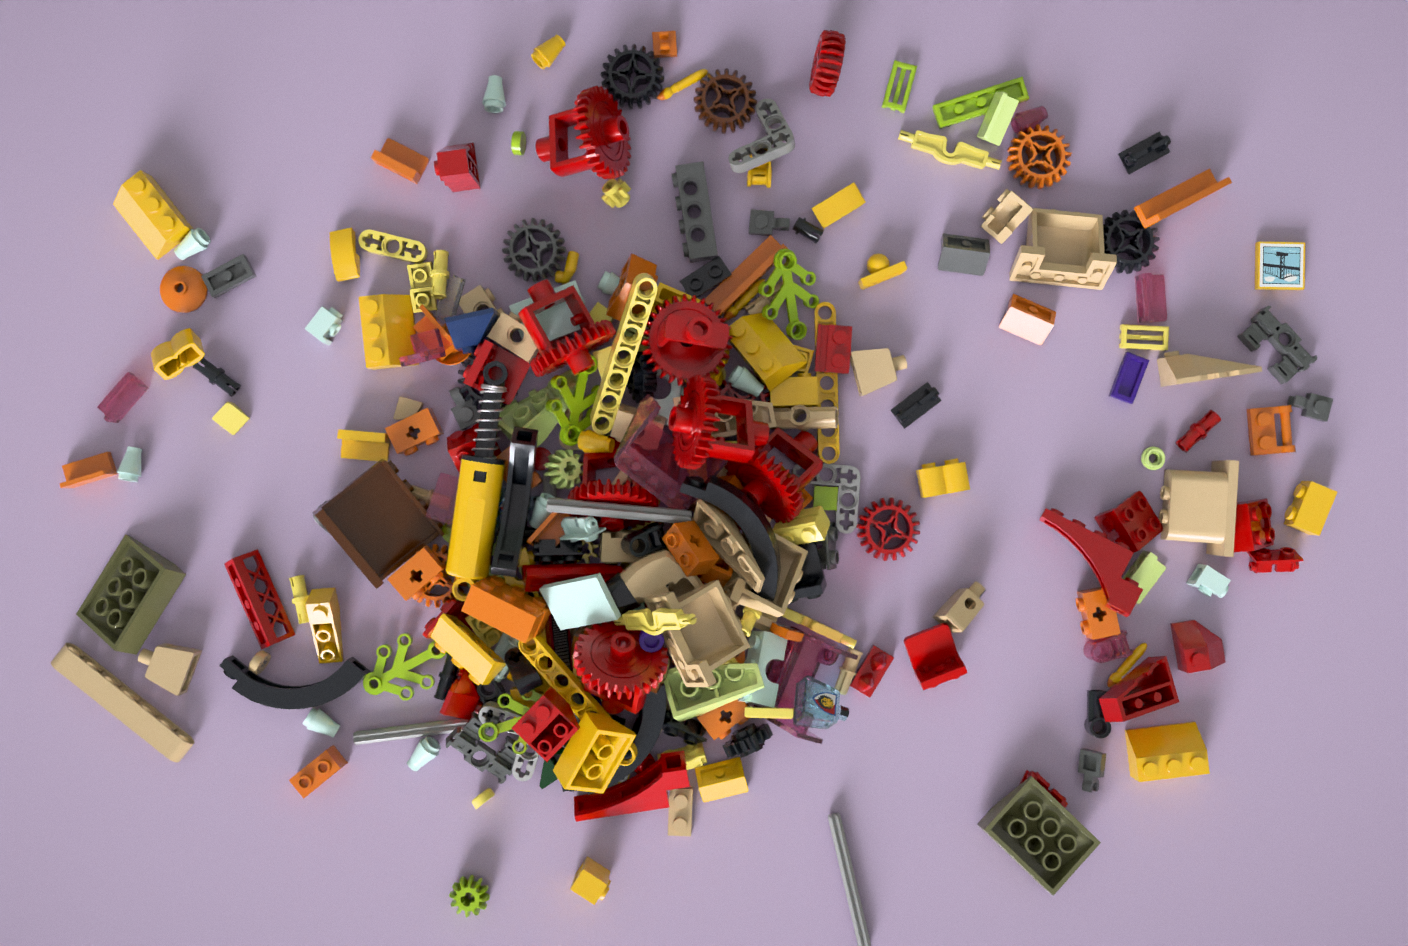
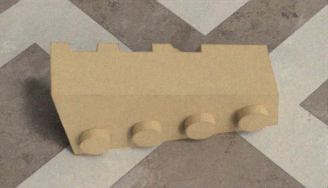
[599,529,670,564]

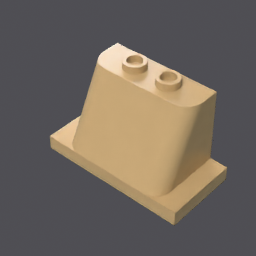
[1009,208,1117,290]
[1159,460,1239,557]
[722,516,808,617]
[644,580,750,687]

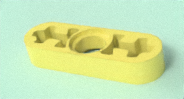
[358,230,428,263]

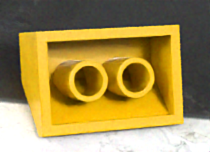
[113,170,193,260]
[359,294,419,370]
[729,313,808,391]
[431,613,506,685]
[553,711,636,793]
[1125,722,1210,782]

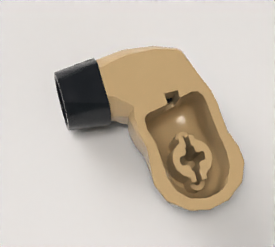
[605,549,703,616]

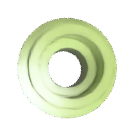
[1141,447,1165,470]

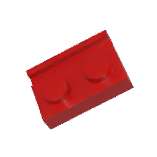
[814,324,852,374]

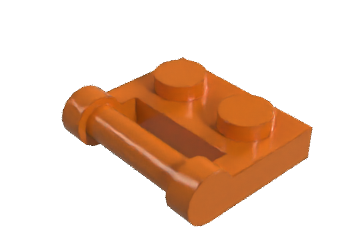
[1246,405,1296,456]

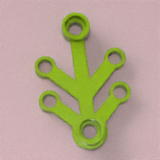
[758,249,819,340]
[546,355,607,446]
[363,633,447,701]
[478,689,542,755]

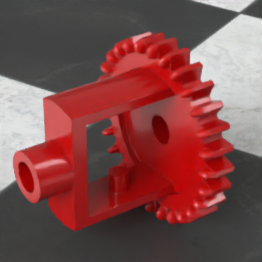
[535,85,631,179]
[518,279,617,377]
[641,294,733,386]
[668,374,769,470]
[725,427,823,524]
[567,436,659,532]
[573,621,669,714]

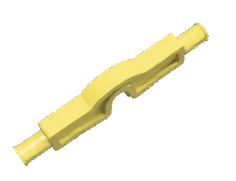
[898,130,1002,170]
[614,608,697,635]
[782,608,857,649]

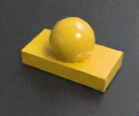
[858,253,907,290]

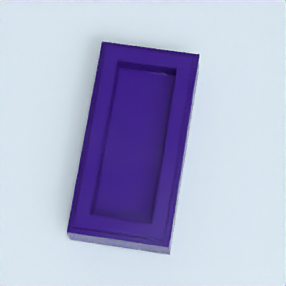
[1109,352,1149,404]

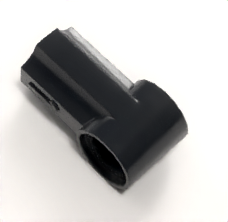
[1084,690,1111,739]

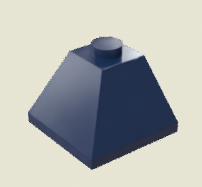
[445,308,500,354]

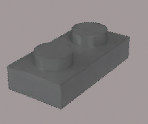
[201,254,256,298]

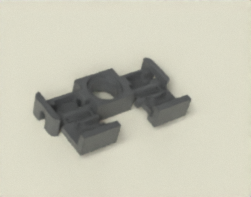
[1237,306,1317,384]
[446,712,524,784]

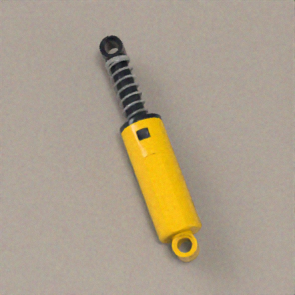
[446,361,508,601]

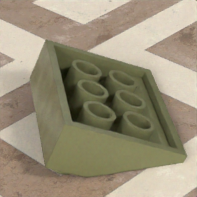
[76,534,186,655]
[977,776,1101,896]

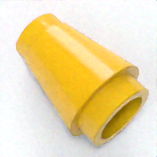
[531,34,566,69]
[578,429,615,453]

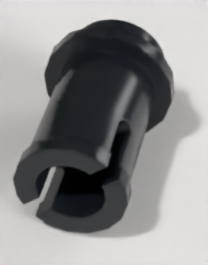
[792,217,824,244]

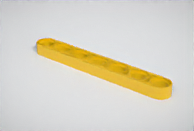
[814,302,840,464]
[518,635,638,766]

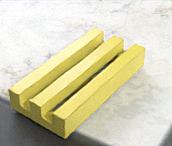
[1119,324,1169,351]
[745,707,794,719]

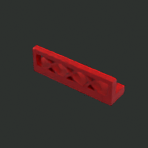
[224,549,295,649]
[522,563,623,592]

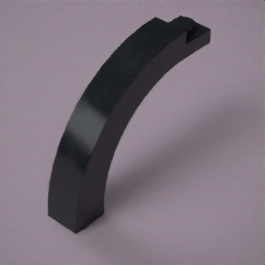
[491,427,538,577]
[680,475,781,601]
[219,655,371,710]
[561,682,666,795]

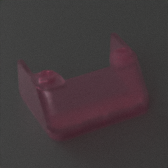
[754,626,858,744]

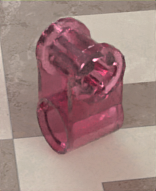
[1083,630,1133,663]

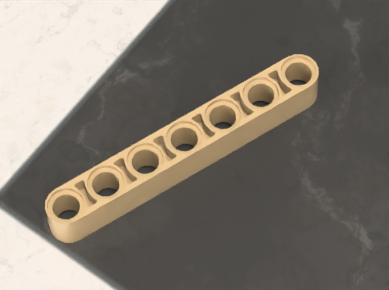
[51,643,195,763]

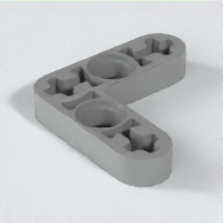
[728,99,795,173]
[792,464,861,534]
[478,701,539,781]

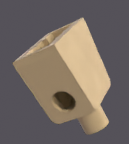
[850,348,907,397]
[932,581,986,633]
[138,643,202,696]

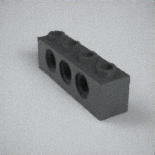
[671,161,718,263]

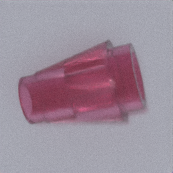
[1011,106,1048,134]

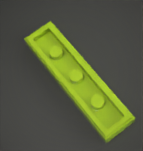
[932,77,1030,129]

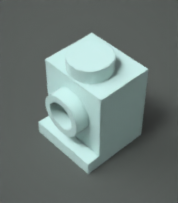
[305,306,343,345]
[1186,564,1231,598]

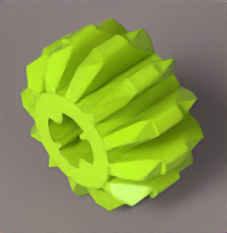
[449,875,490,918]

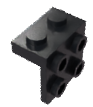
[791,542,827,603]

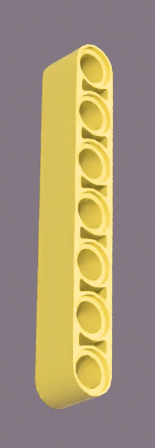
[590,273,658,435]

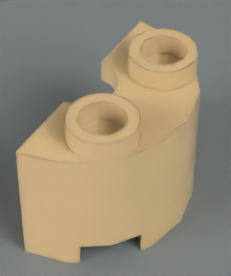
[981,189,1034,244]

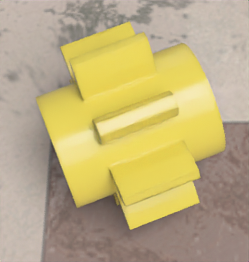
[601,178,631,208]
[577,540,599,564]

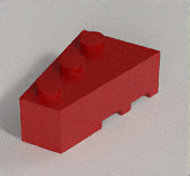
[434,142,481,192]
[1099,656,1179,722]

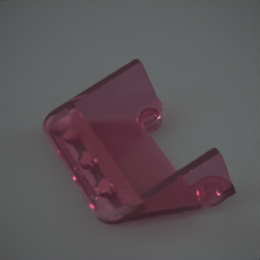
[614,394,728,510]

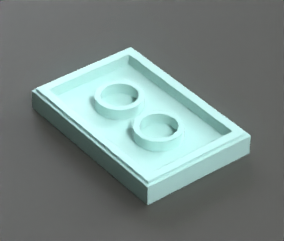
[509,280,586,342]
[539,573,621,630]

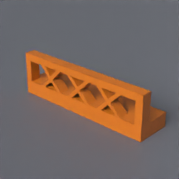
[1134,168,1232,229]
[705,235,788,317]

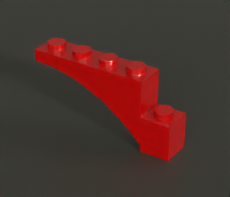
[1039,508,1143,617]
[574,750,690,822]

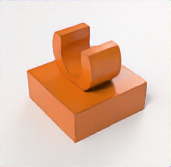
[652,31,677,58]

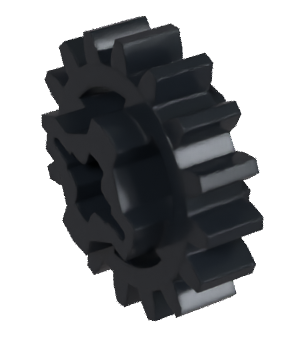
[627,352,658,403]
[723,723,773,758]

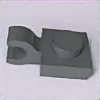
[749,209,790,236]
[449,387,480,430]
[1287,393,1333,422]
[1078,748,1106,793]

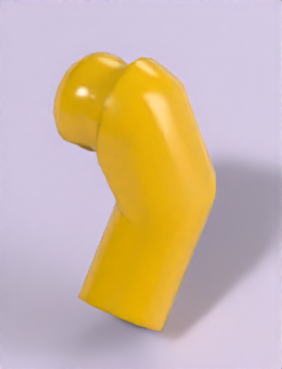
[555,251,579,285]

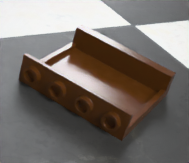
[312,459,445,589]

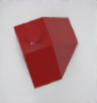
[1170,620,1226,673]
[440,667,483,720]

